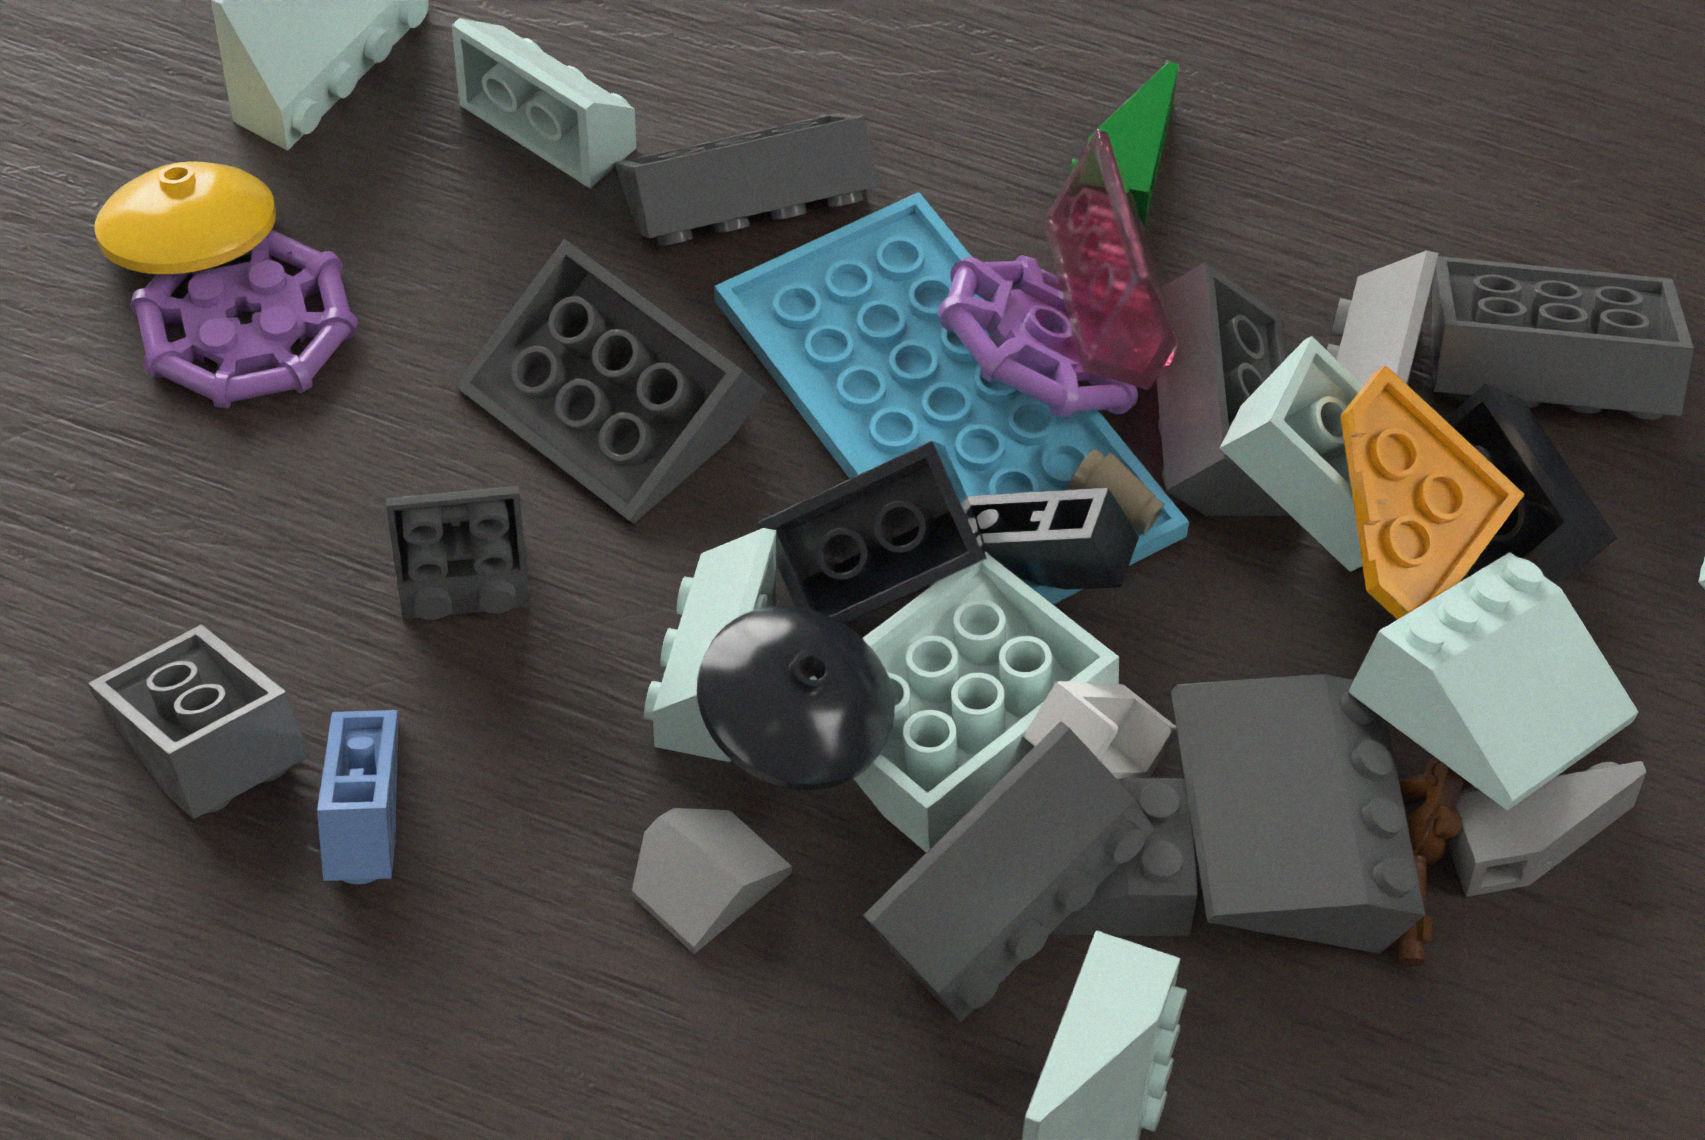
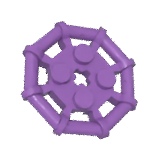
[130,228,358,409]
[938,255,1147,418]

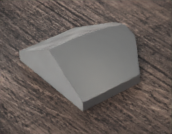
[632,808,792,954]

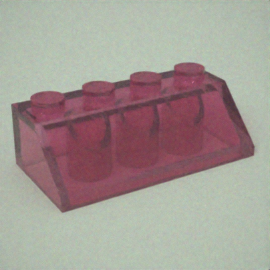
[1043,129,1177,390]

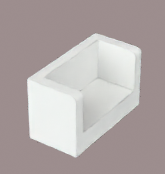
[1023,681,1177,779]

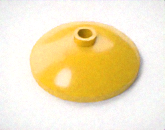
[95,162,276,274]

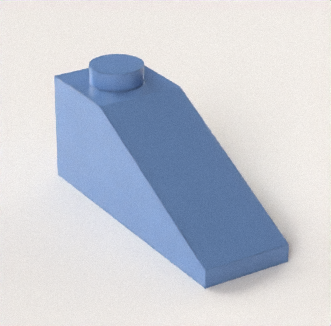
[317,710,398,884]

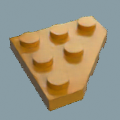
[1340,365,1525,620]

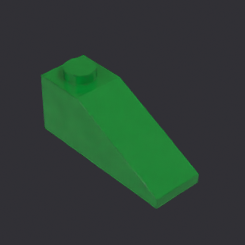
[1067,62,1179,231]

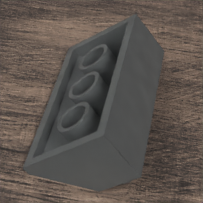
[615,113,878,246]
[1149,262,1291,516]
[863,721,1155,1022]

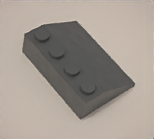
[454,239,768,524]
[1431,256,1694,420]
[1171,674,1425,954]

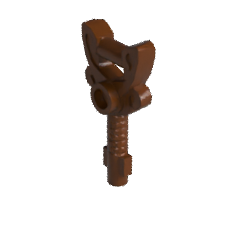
[1390,756,1464,966]

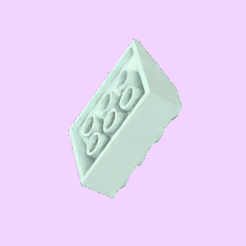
[211,0,429,151]
[809,552,1119,853]
[1348,552,1639,811]
[1022,931,1187,1140]

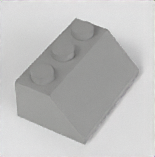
[1327,250,1439,386]

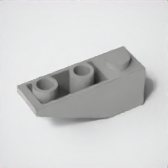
[1447,761,1646,897]

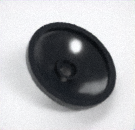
[697,606,895,790]

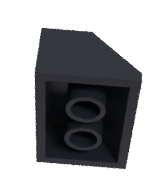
[1445,383,1617,584]
[758,441,987,625]

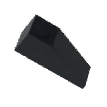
[967,488,1139,590]

